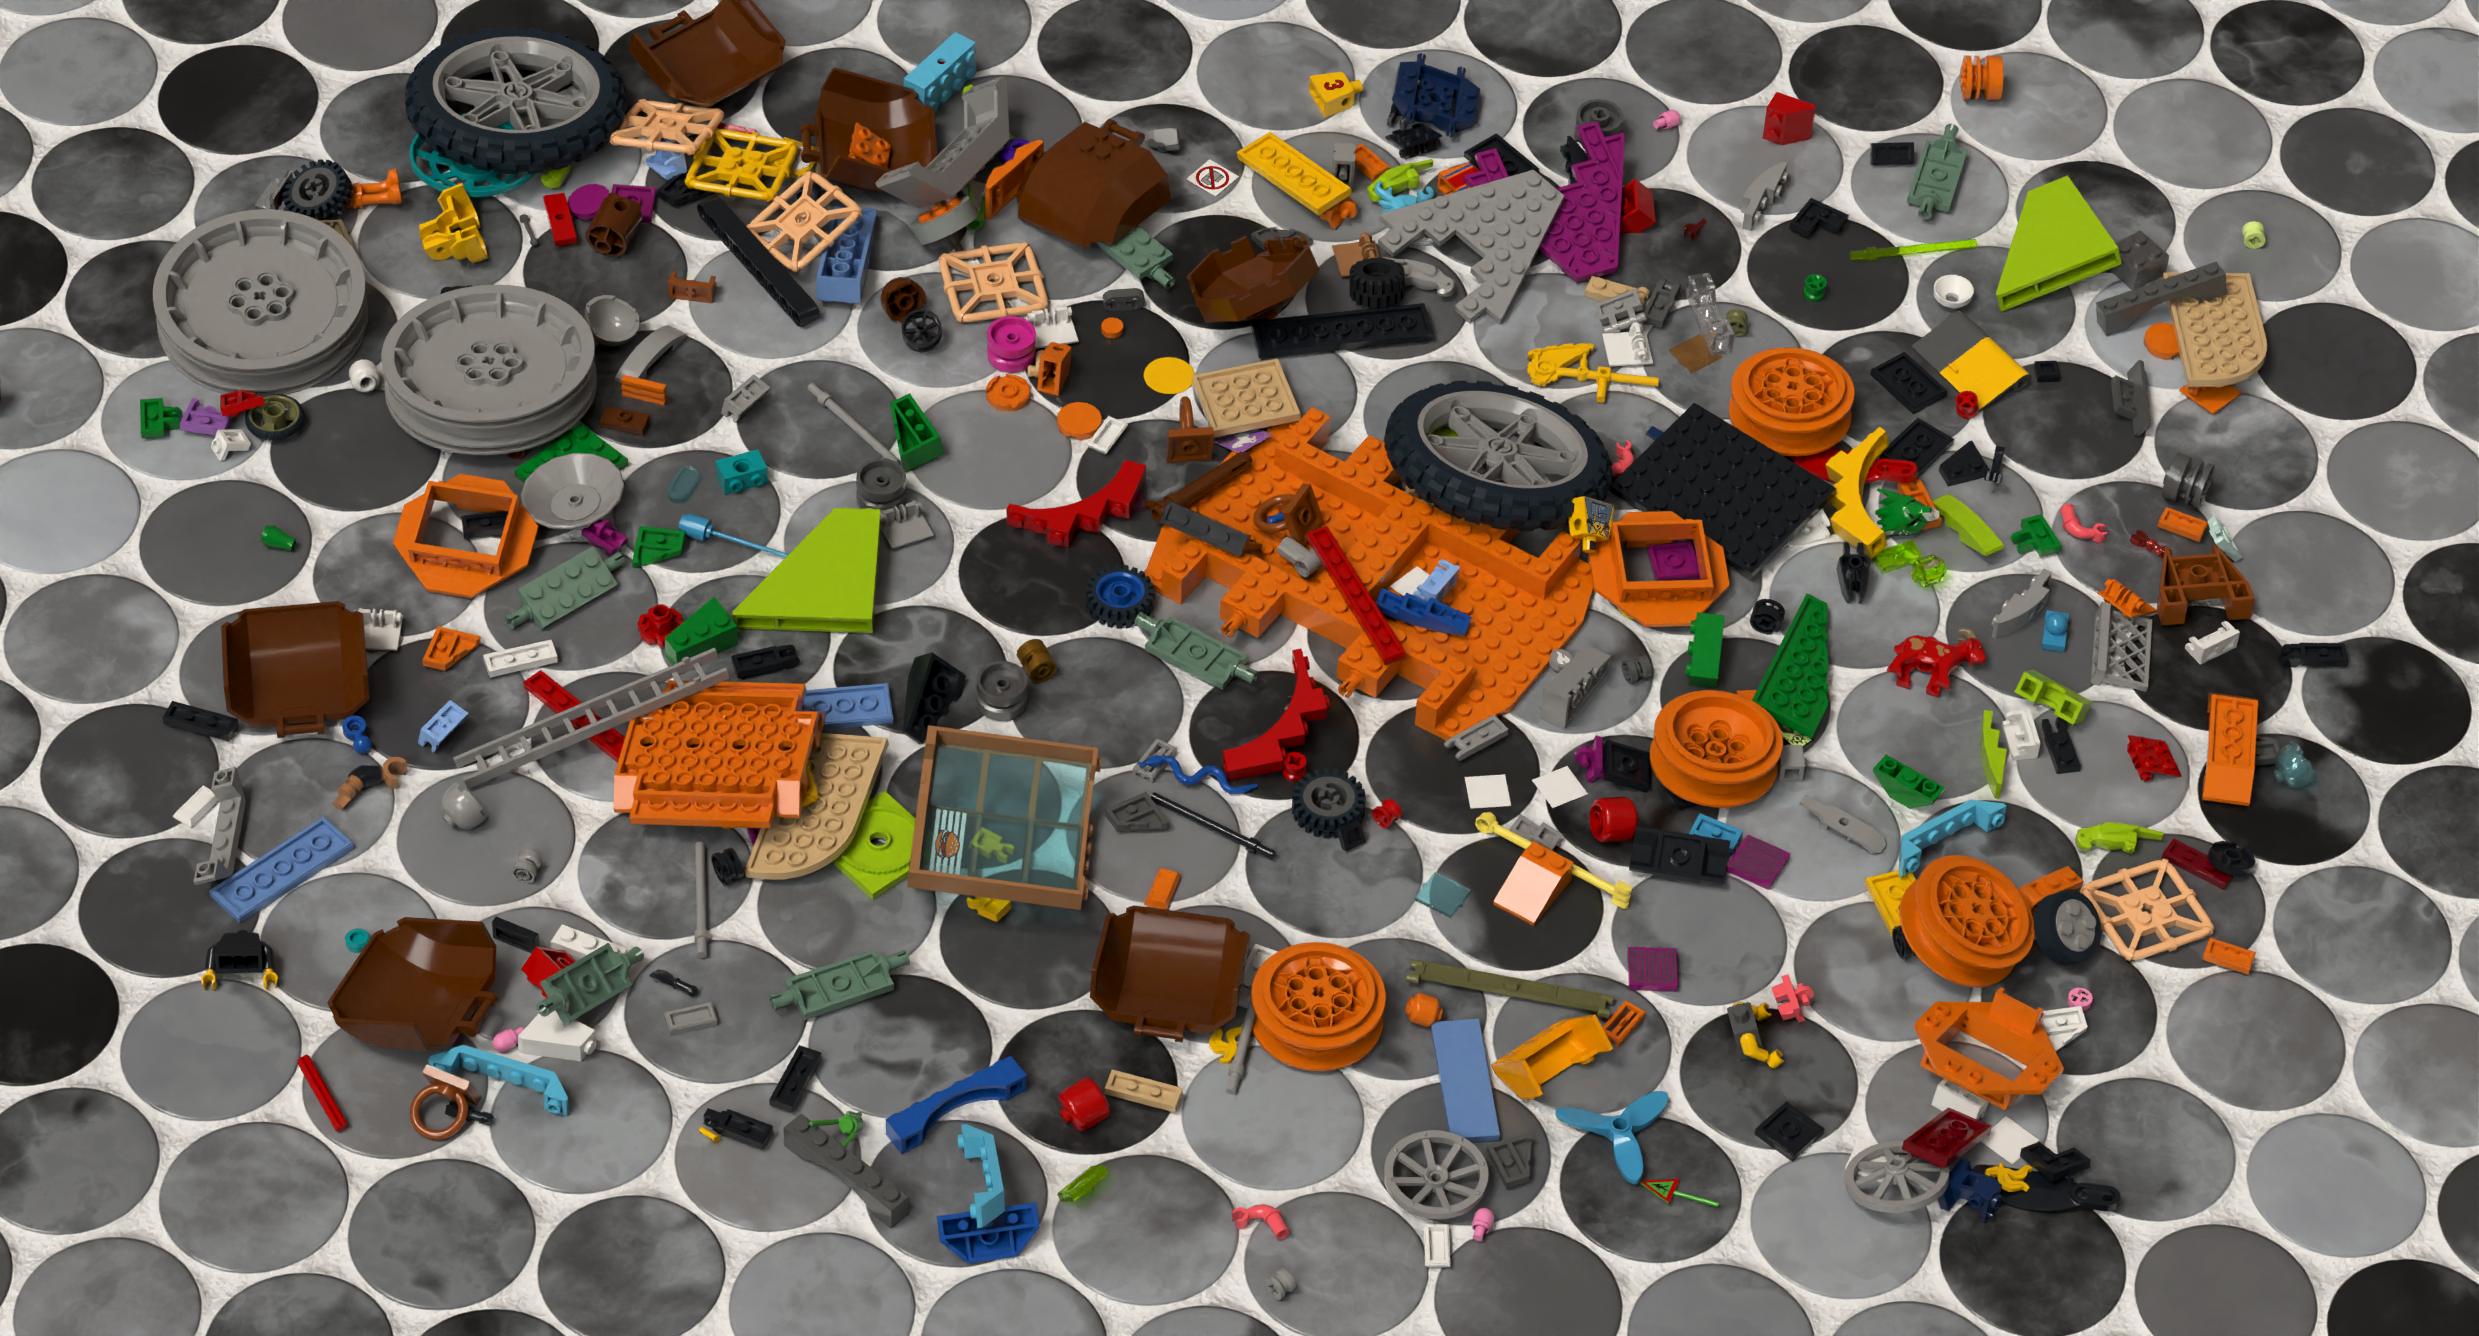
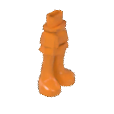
[343,168,403,210]

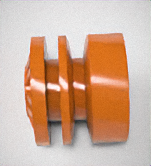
[1959,55,2003,100]

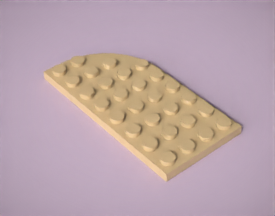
[2162,273,2267,388]
[744,733,889,880]

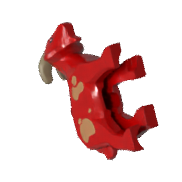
[1887,628,1986,697]

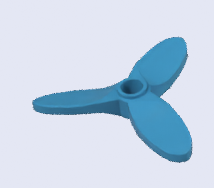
[1555,1091,1668,1184]

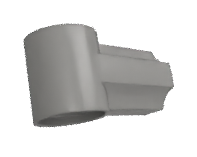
[1277,537,1323,578]

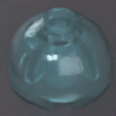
[2273,741,2317,789]

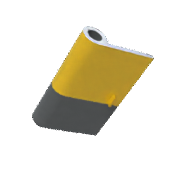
[1911,311,2031,412]

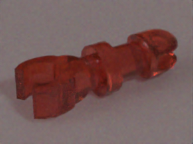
[2130,530,2172,559]

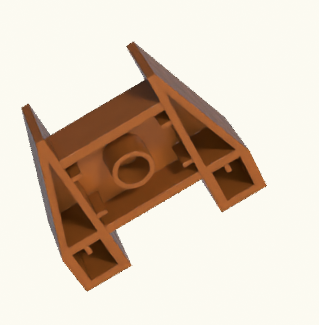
[2156,544,2255,625]

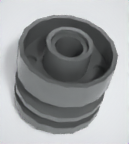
[2162,453,2215,509]

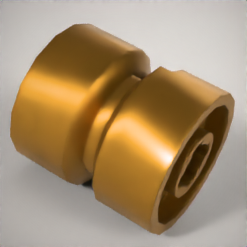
[1016,639,1057,683]

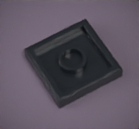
[1603,739,1650,793]
[1754,1101,1824,1162]

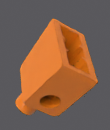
[1037,342,1072,396]

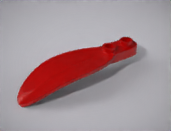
[1789,448,1918,483]

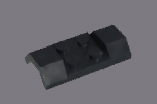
[1629,826,1730,885]

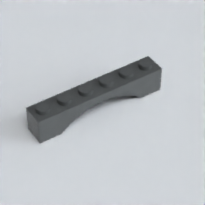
[2096,261,2227,335]
[784,1114,909,1229]

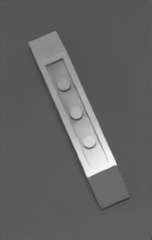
[194,767,246,885]

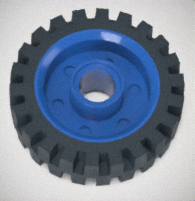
[1086,565,1154,629]

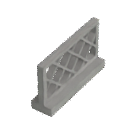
[2090,601,2152,692]

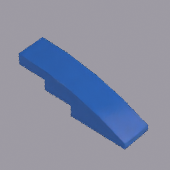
[1375,588,1472,636]

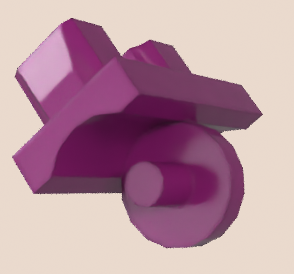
[582,519,628,557]
[1574,735,1604,783]

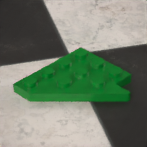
[514,424,628,487]

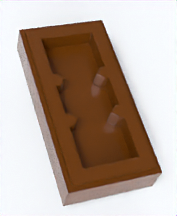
[599,406,650,436]

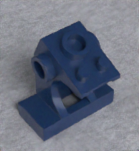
[1938,1159,2002,1222]

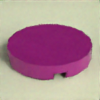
[568,184,610,220]

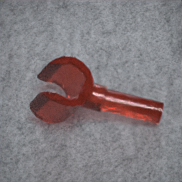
[1684,219,1706,240]

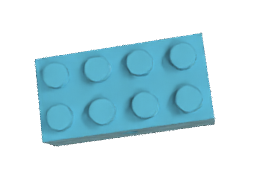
[904,32,977,113]

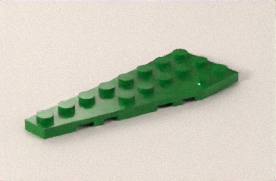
[1752,593,1828,739]

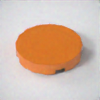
[2144,323,2180,359]
[986,374,1030,411]
[1057,402,1102,440]

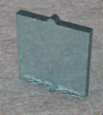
[1415,872,1471,918]

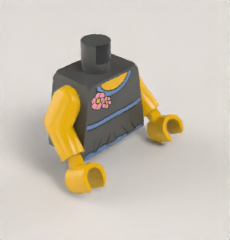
[1727,1002,1784,1068]

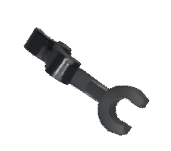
[1984,446,2005,483]

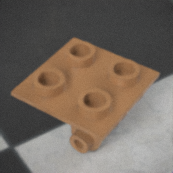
[1332,232,1380,277]

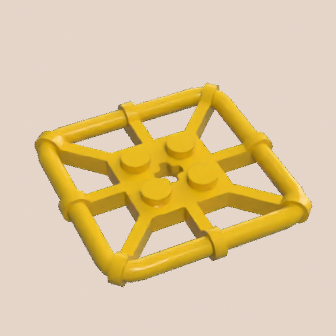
[685,128,799,202]

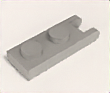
[1444,715,1509,761]

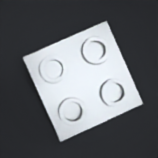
[1025,305,1079,349]
[1602,322,1653,367]
[354,608,403,651]

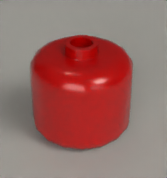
[1589,796,1639,843]
[1058,1077,1111,1132]

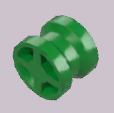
[1803,274,1827,302]

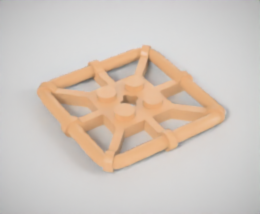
[609,99,724,155]
[746,171,863,273]
[939,242,1049,323]
[2080,858,2215,962]

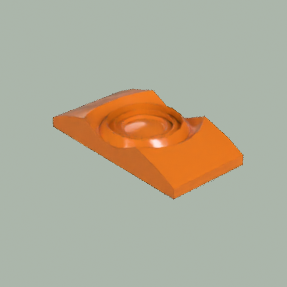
[985,140,1044,220]

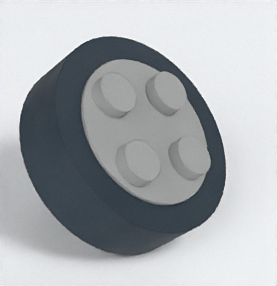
[2034,890,2101,965]

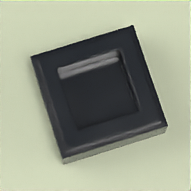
[2034,361,2060,383]
[1336,819,1366,851]

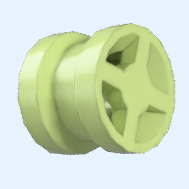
[2242,221,2266,249]

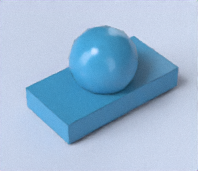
[2041,610,2069,652]

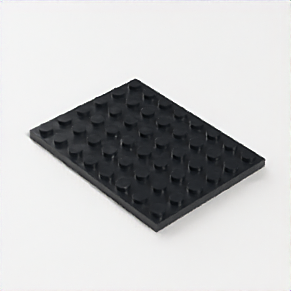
[1610,403,1836,579]

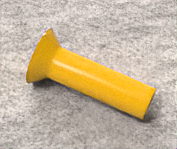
[699,1127,721,1144]

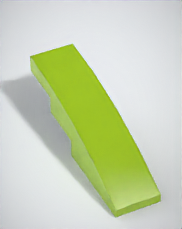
[1932,493,2004,556]
[1980,710,2007,799]

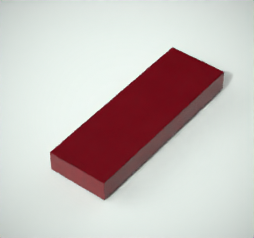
[2161,838,2234,890]

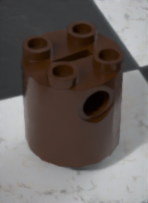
[586,193,642,257]

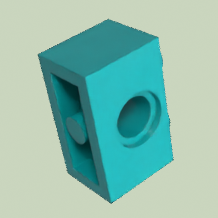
[715,449,768,495]

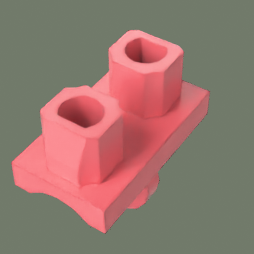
[1772,974,1814,1023]

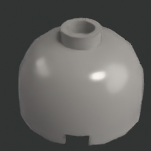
[441,782,488,830]

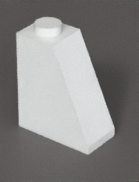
[518,1007,596,1062]

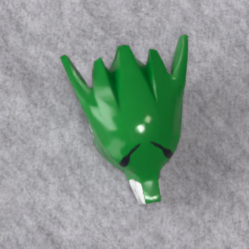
[1875,488,1939,537]

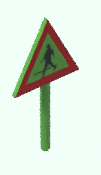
[1639,1179,1720,1207]

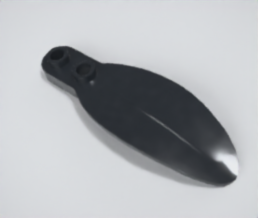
[1972,1165,2120,1213]

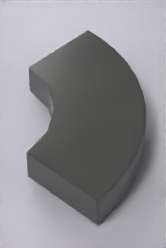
[1251,227,1313,251]

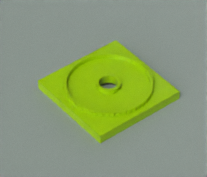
[832,790,937,900]

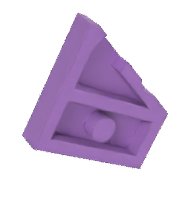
[180,398,231,436]

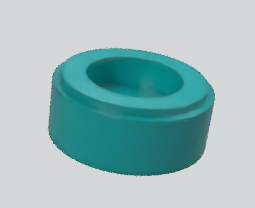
[345,929,370,953]

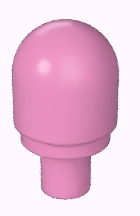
[1653,110,1681,129]
[493,1027,524,1052]
[1472,1208,1494,1241]

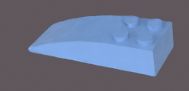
[816,206,877,304]

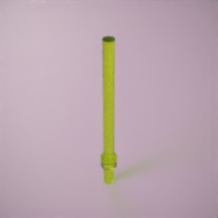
[1849,239,1977,261]

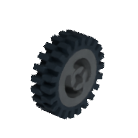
[283,159,354,220]
[1292,768,1366,838]

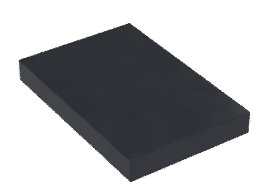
[1464,133,1539,177]
[1870,352,1948,414]
[1878,418,1954,479]

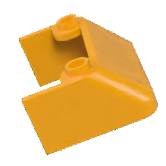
[1491,1014,1613,1101]

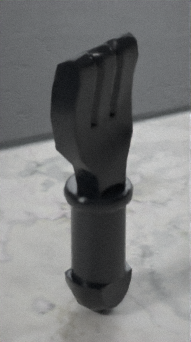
[649,969,698,997]

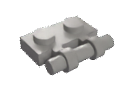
[1595,289,1647,334]

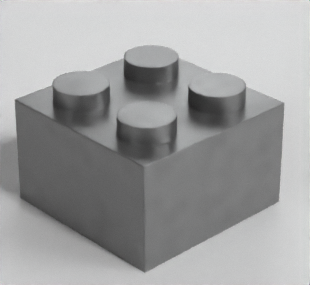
[2108,230,2169,290]

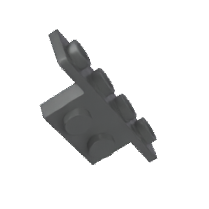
[2111,360,2151,437]

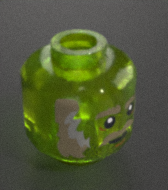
[1911,555,1947,587]

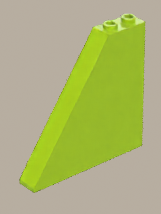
[1996,175,2122,312]
[733,507,881,633]

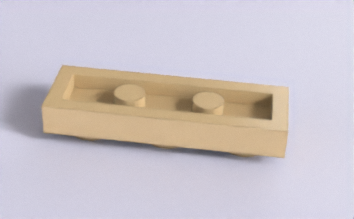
[1104,1070,1183,1113]

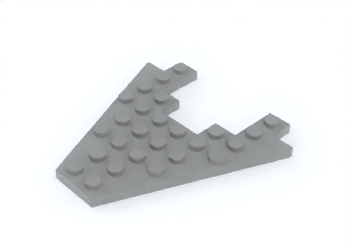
[1378,170,1564,324]

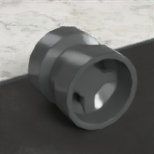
[1621,655,1653,683]

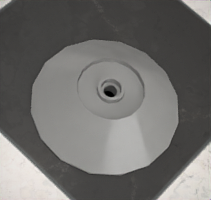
[520,453,624,530]

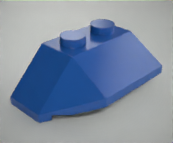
[936,1202,1040,1264]

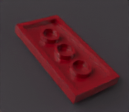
[1902,1107,1992,1168]

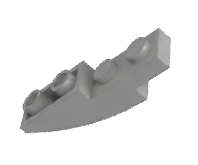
[1741,161,1789,231]
[1991,569,2052,639]

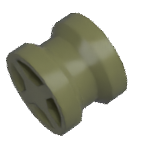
[1725,309,1748,337]

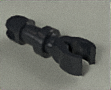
[445,1101,494,1126]

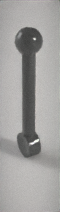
[520,214,539,246]

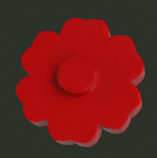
[637,604,683,647]

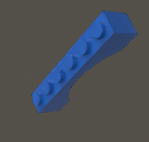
[886,1056,1027,1154]

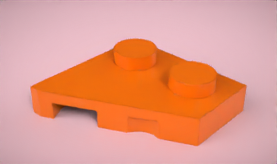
[423,626,481,671]

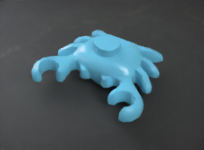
[1374,181,1434,213]

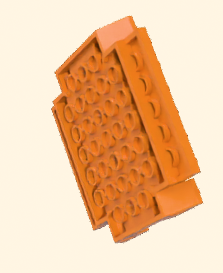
[614,680,826,828]

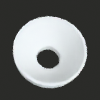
[1934,275,1974,309]

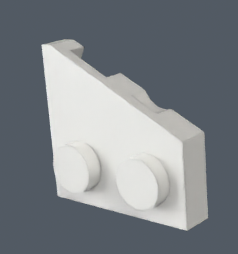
[2042,1006,2087,1052]

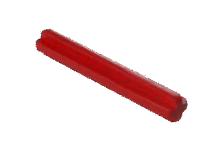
[298,1055,348,1132]

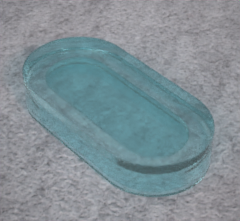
[667,466,699,504]

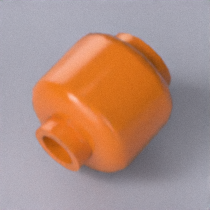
[1405,993,1443,1027]

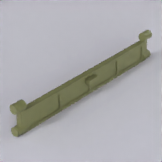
[1406,959,1614,1019]

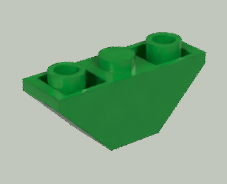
[1873,754,1945,809]

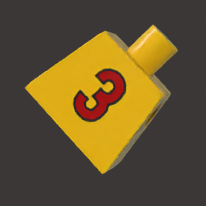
[1309,72,1363,118]

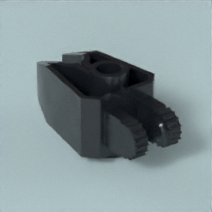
[1836,542,1871,604]

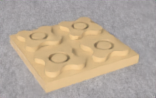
[1192,358,1301,438]

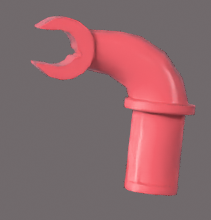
[1611,440,1635,477]
[2060,504,2108,543]
[1232,1204,1290,1240]

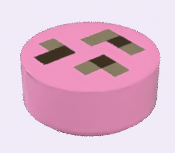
[2067,988,2093,1012]

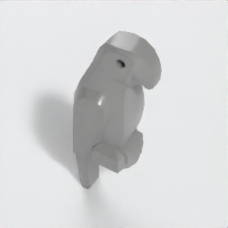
[1382,257,1455,297]

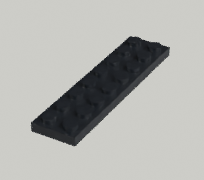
[1251,303,1433,358]

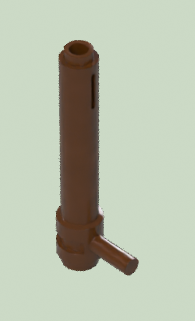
[1145,452,1252,524]

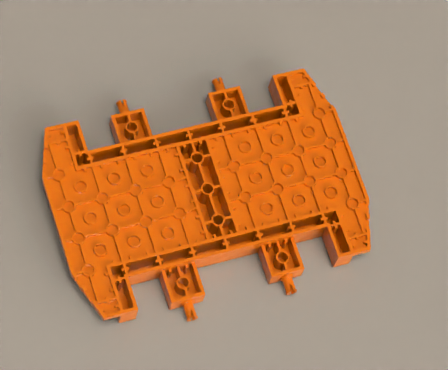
[1145,407,1594,741]

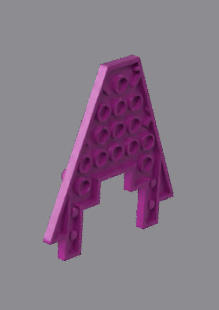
[1464,121,1625,283]

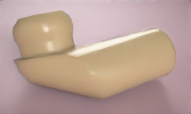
[1027,350,1044,379]

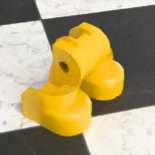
[419,183,488,263]

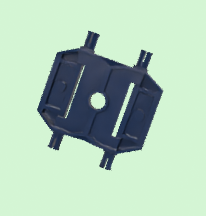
[1392,53,1480,137]

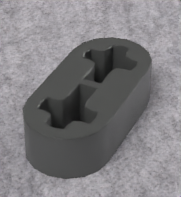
[1102,288,1145,311]

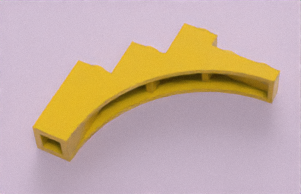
[1825,427,1889,559]

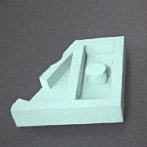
[2208,516,2242,562]

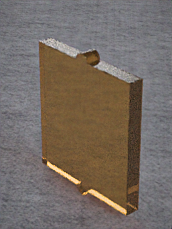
[1669,334,1722,373]

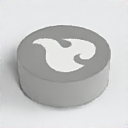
[1549,649,1573,672]

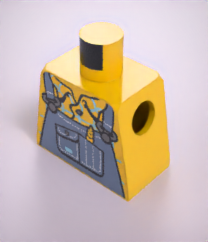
[1569,496,1614,553]

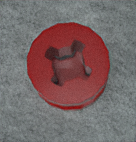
[1956,391,1979,419]
[1282,752,1307,782]
[1372,798,1402,828]

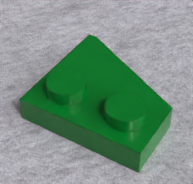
[632,526,685,568]

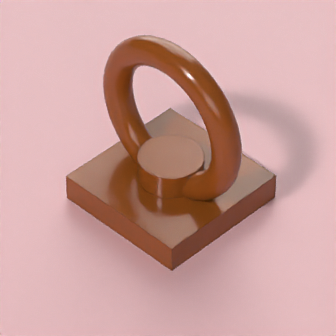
[1166,396,1214,463]
[1253,483,1323,546]
[410,1064,481,1140]

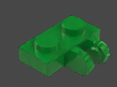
[140,398,182,438]
[2010,514,2062,557]

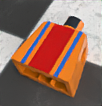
[1437,163,1479,195]

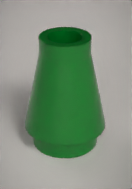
[260,525,297,551]

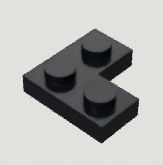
[1789,198,1849,237]
[2020,1142,2091,1182]

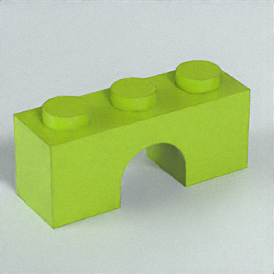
[2014,669,2093,725]

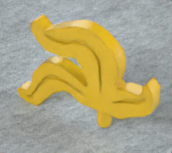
[1209,1024,1243,1064]
[1985,1163,2033,1192]

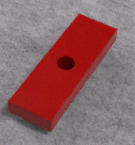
[543,193,577,246]

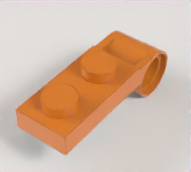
[2019,866,2084,915]

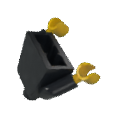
[201,930,278,990]

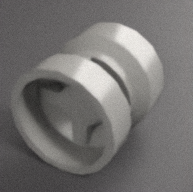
[512,850,542,883]

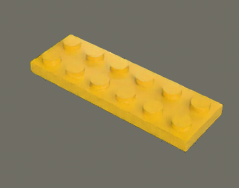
[1237,132,1352,216]

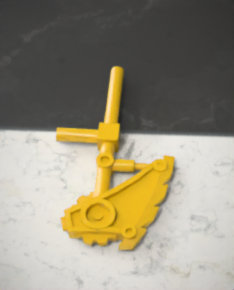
[1527,343,1659,403]

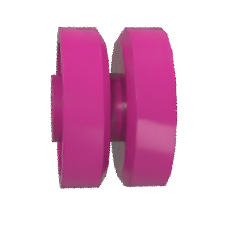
[987,316,1036,373]

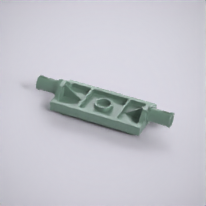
[1907,124,1968,220]
[1095,226,1176,290]
[505,546,626,630]
[1134,612,1259,690]
[537,943,644,1025]
[769,949,910,1020]

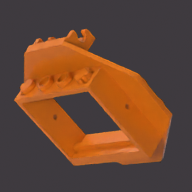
[393,474,539,598]
[1588,511,1730,627]
[1914,987,2064,1111]

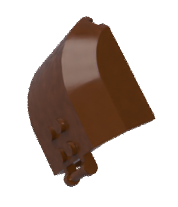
[628,0,786,108]
[800,67,937,192]
[1017,119,1171,248]
[221,601,370,738]
[1090,905,1250,1043]
[327,917,499,1051]

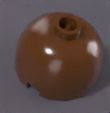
[880,277,926,323]

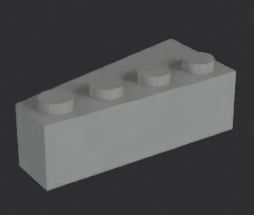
[1539,645,1611,730]

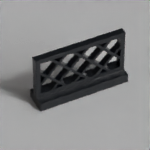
[1160,501,1263,557]

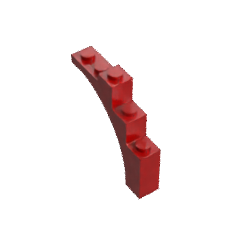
[1006,460,1146,548]
[1222,648,1330,781]

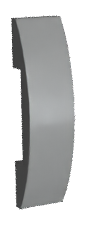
[615,325,687,383]

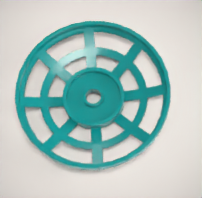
[409,114,536,197]

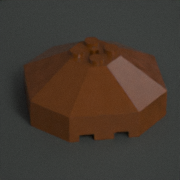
[1186,234,1320,322]

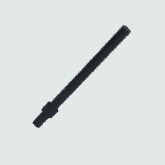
[1151,792,1276,860]

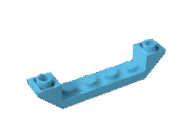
[1898,800,2007,877]
[429,1045,569,1116]
[957,1124,1005,1228]

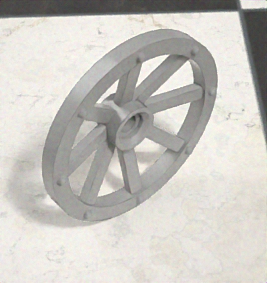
[1384,1130,1489,1219]
[1845,1141,1950,1213]

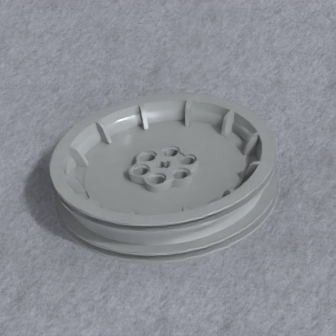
[153,209,368,396]
[381,285,597,455]

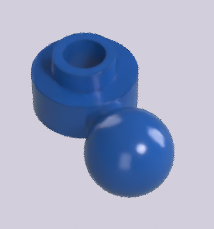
[342,716,372,754]

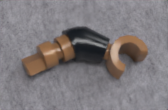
[332,757,407,809]

